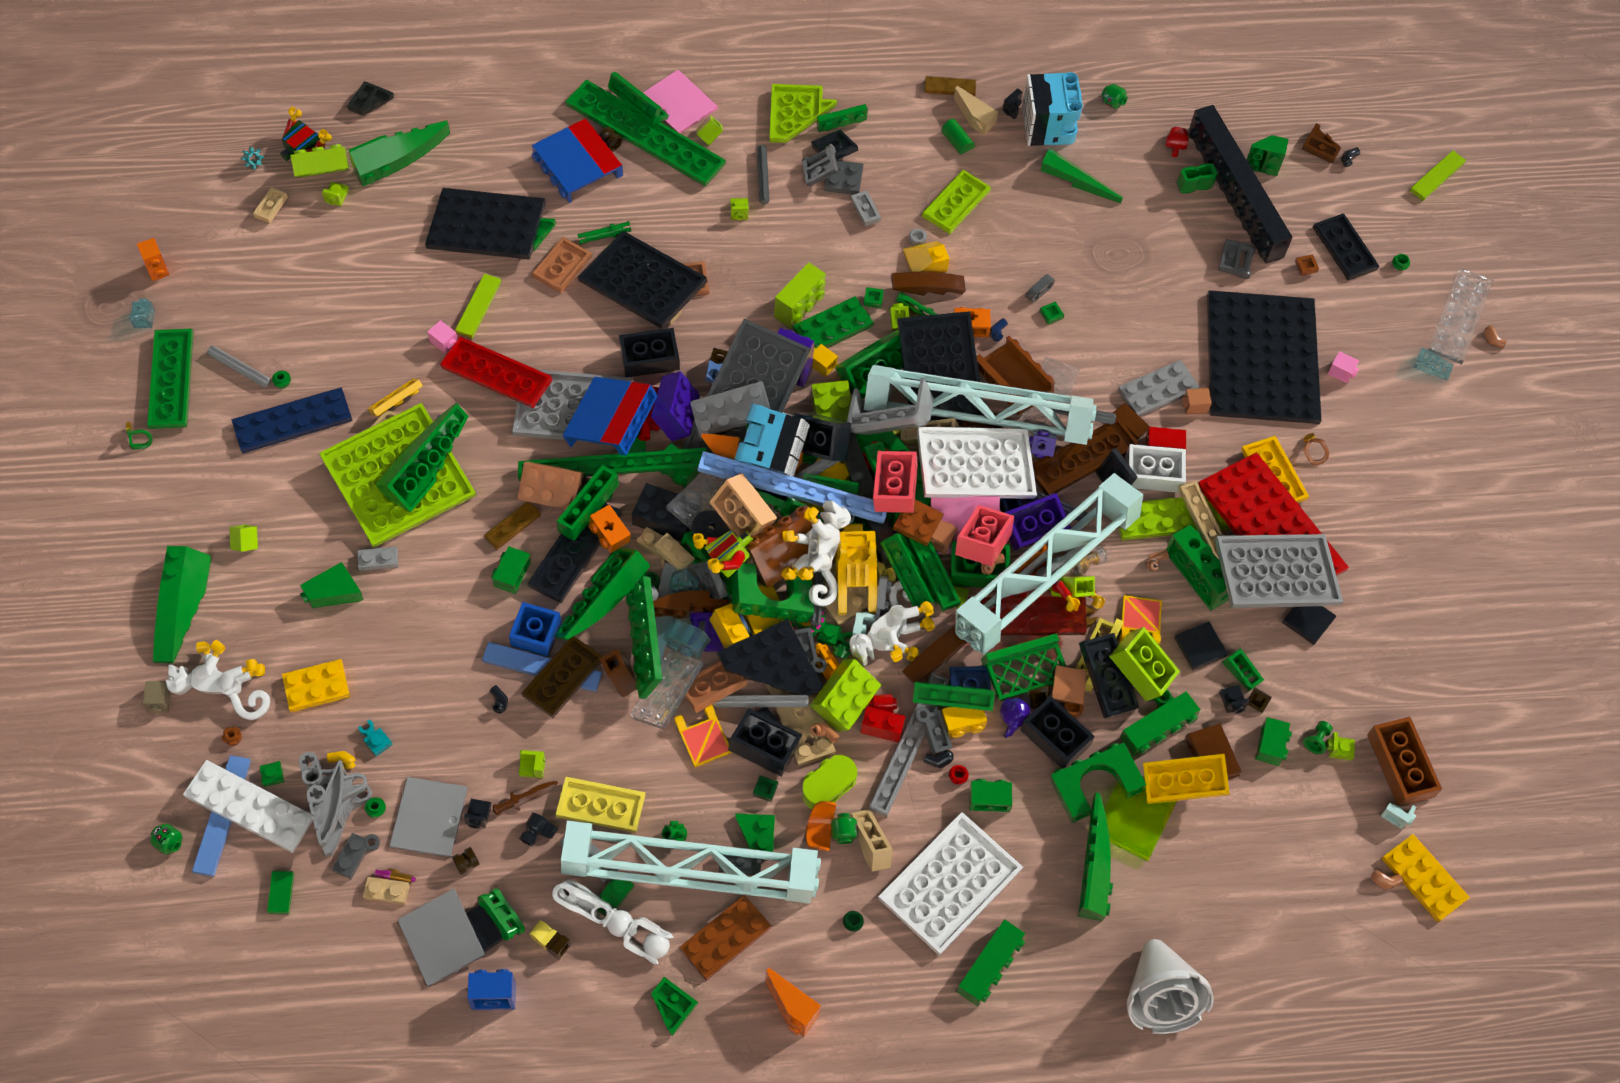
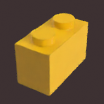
[709,603,750,648]
[941,707,987,738]

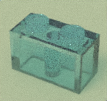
[661,618,711,659]

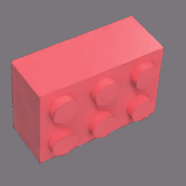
[873,451,918,513]
[955,505,1014,566]

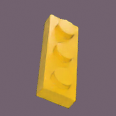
[367,378,423,417]

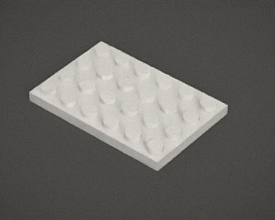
[916,427,1037,499]
[878,812,1023,956]

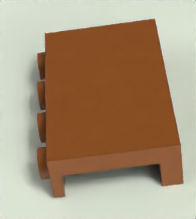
[977,336,1055,415]
[745,505,818,588]

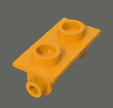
[815,643,839,681]

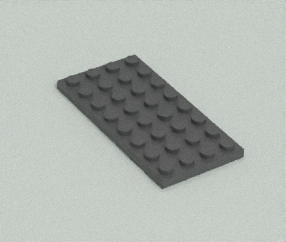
[682,319,812,454]

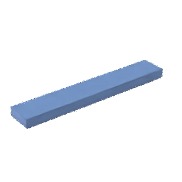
[482,642,602,692]
[192,755,251,877]

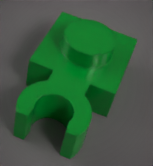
[817,623,853,648]

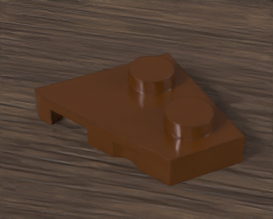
[1302,123,1341,164]

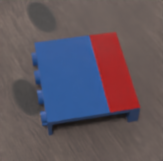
[531,118,623,203]
[562,377,657,456]

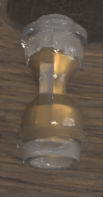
[1069,546,1107,576]

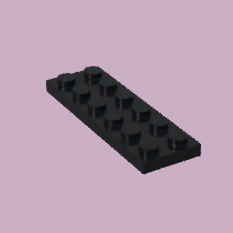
[528,503,621,604]

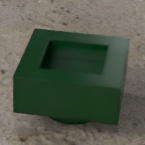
[753,775,779,802]

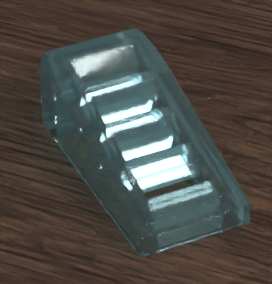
[1413,348,1453,381]

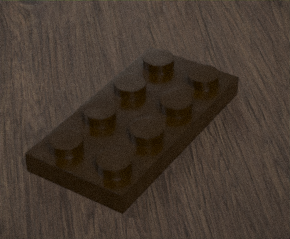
[521,636,603,718]

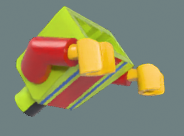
[693,531,753,578]
[1047,576,1105,612]

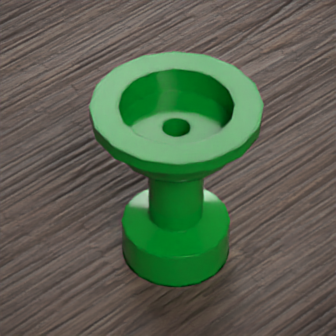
[1303,721,1333,755]

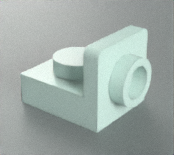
[853,612,876,635]
[1381,803,1416,829]

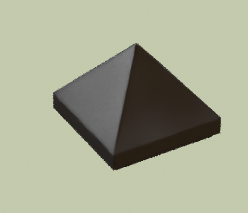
[1029,685,1050,709]
[1248,687,1272,713]

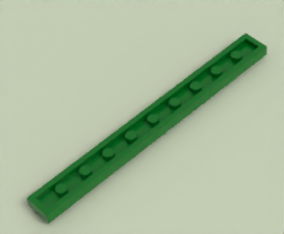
[863,441,961,611]
[518,448,707,481]

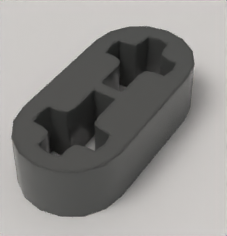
[1026,274,1055,303]

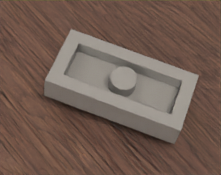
[851,191,881,226]
[358,547,399,571]

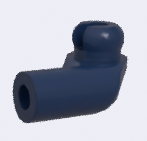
[990,318,1008,342]

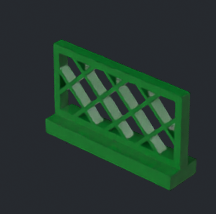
[981,633,1067,701]

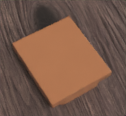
[1052,665,1087,705]

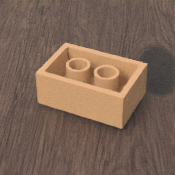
[710,473,777,538]

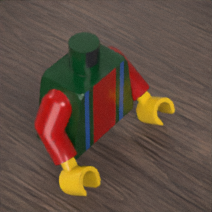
[280,106,332,161]

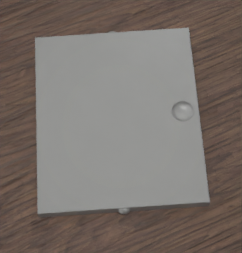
[390,777,468,857]
[398,889,485,987]

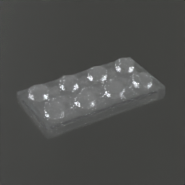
[630,651,704,730]

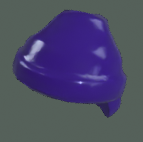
[1000,698,1030,738]

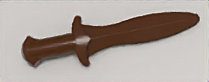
[493,781,558,815]

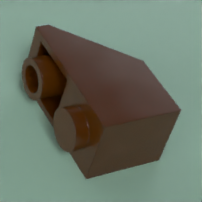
[600,649,637,697]

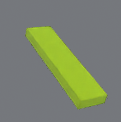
[1410,151,1466,201]
[455,274,501,339]

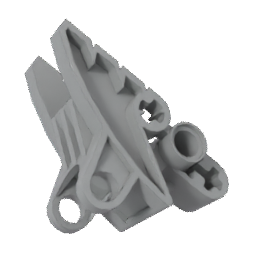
[299,752,372,858]

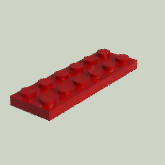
[440,337,553,408]

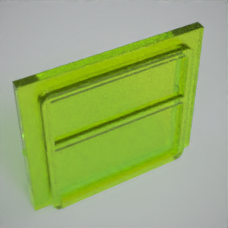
[1104,782,1177,862]

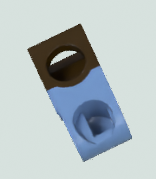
[706,348,728,383]

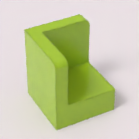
[696,115,723,145]
[229,524,258,552]
[519,750,546,778]

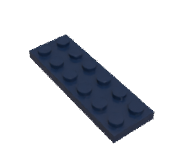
[231,387,353,454]

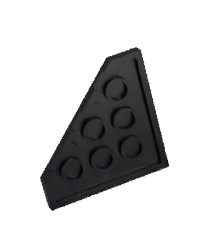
[717,619,823,697]

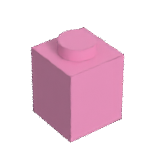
[428,320,458,354]
[1328,351,1359,383]

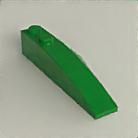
[348,120,450,186]
[835,330,903,399]
[375,403,469,512]
[153,546,212,663]
[554,548,650,640]
[1078,792,1113,921]

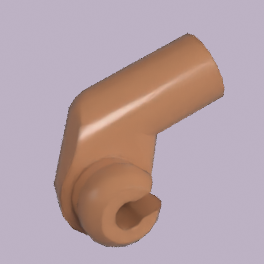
[1484,326,1507,349]
[1146,549,1169,571]
[981,553,1005,575]
[810,723,840,743]
[1371,870,1403,890]

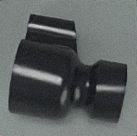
[519,812,558,847]

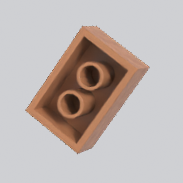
[517,462,584,509]

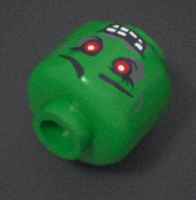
[150,823,183,855]

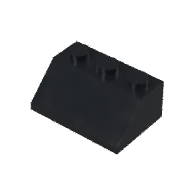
[728,708,803,777]

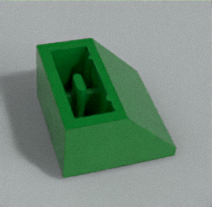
[1246,135,1289,176]

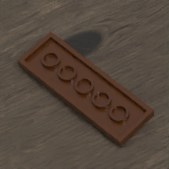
[1032,417,1140,496]

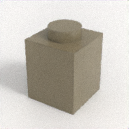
[143,681,171,714]

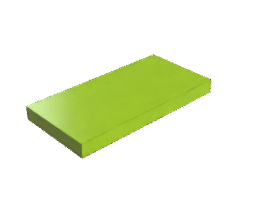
[922,170,991,234]

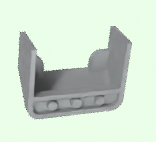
[847,377,934,435]

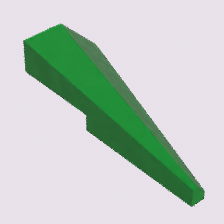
[1040,148,1123,204]

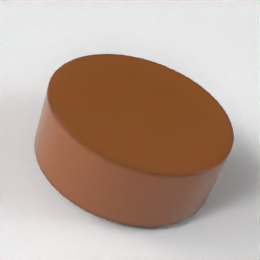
[1064,702,1084,719]

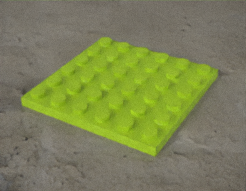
[319,403,476,548]

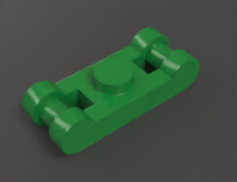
[477,888,525,941]

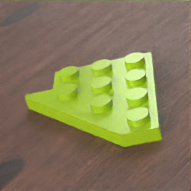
[769,84,837,143]

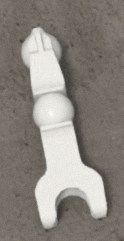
[552,879,674,964]

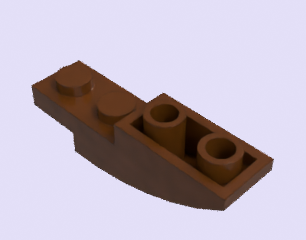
[653,590,729,619]

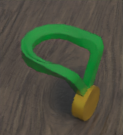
[126,422,152,450]

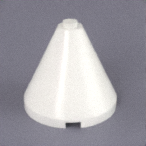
[1127,939,1214,1034]

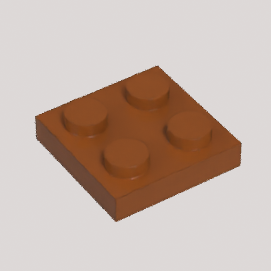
[893,500,944,546]

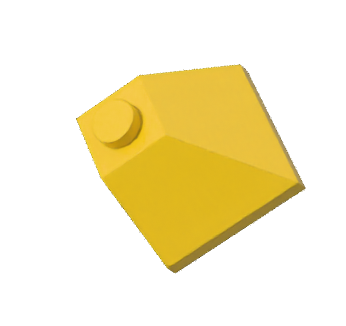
[903,241,950,273]

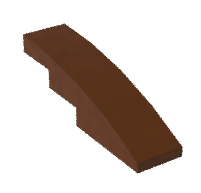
[891,272,966,296]
[902,626,967,684]

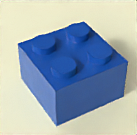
[509,602,561,657]
[468,969,516,1010]

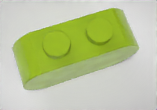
[802,755,857,809]

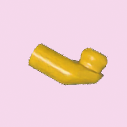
[327,751,356,769]

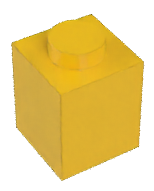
[812,344,838,377]

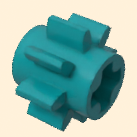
[240,146,264,169]

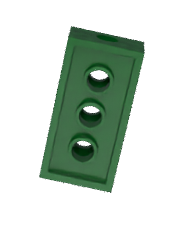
[1166,525,1229,611]

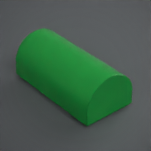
[941,119,975,155]

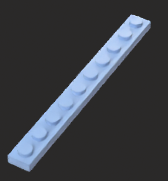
[698,451,887,524]

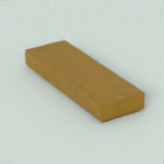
[925,76,976,97]
[484,501,541,550]

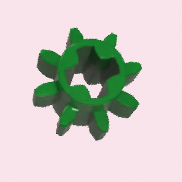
[662,821,687,841]

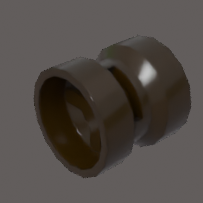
[599,127,623,151]
[452,847,480,875]

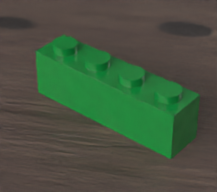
[557,465,619,541]
[1120,691,1201,756]
[956,919,1026,1007]

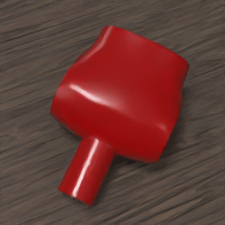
[1165,127,1189,157]

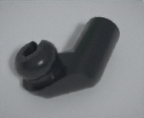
[1341,147,1360,167]
[489,685,508,714]
[924,750,954,768]

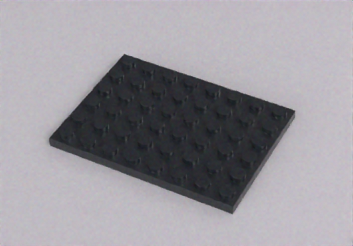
[1207,290,1322,424]

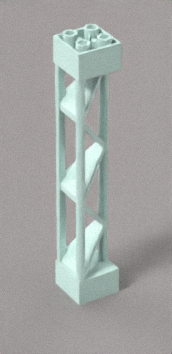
[864,365,1097,445]
[955,473,1143,655]
[561,821,821,904]

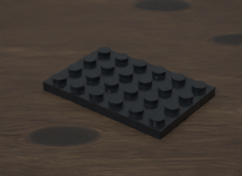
[425,188,546,260]
[578,231,708,329]
[897,311,985,422]

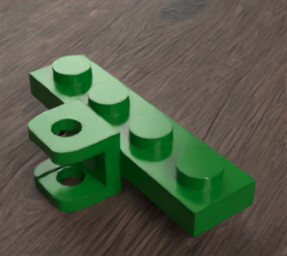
[755,488,824,523]

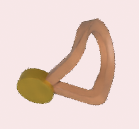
[1303,433,1329,465]

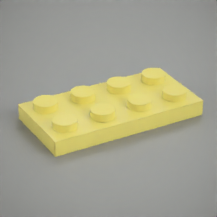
[556,777,646,833]

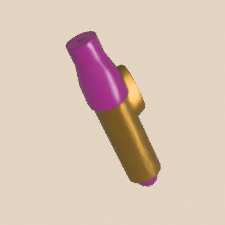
[375,869,416,883]

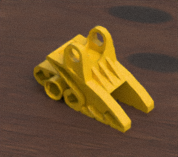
[834,524,877,615]

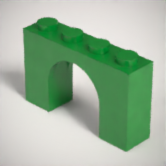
[731,563,814,623]
[1050,743,1146,823]

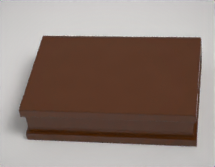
[1185,724,1242,780]

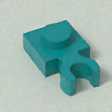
[358,720,393,757]

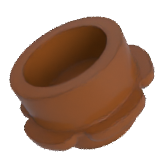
[222,726,242,746]

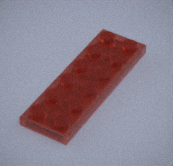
[968,596,1087,636]

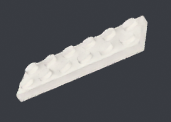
[183,760,313,853]

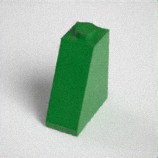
[300,562,364,608]

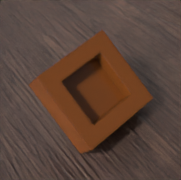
[1295,254,1319,276]

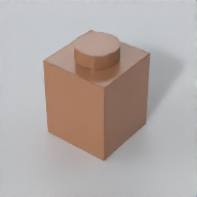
[1181,388,1212,414]
[931,520,958,555]

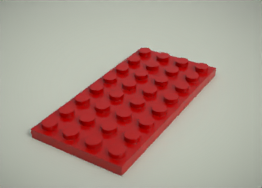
[1198,452,1349,576]

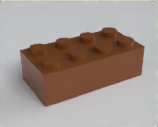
[1367,716,1442,807]

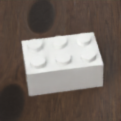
[1126,444,1186,493]

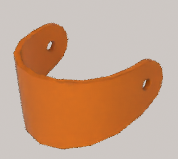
[806,801,837,852]

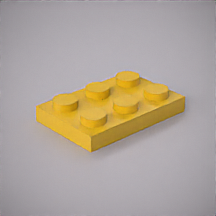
[282,659,350,713]

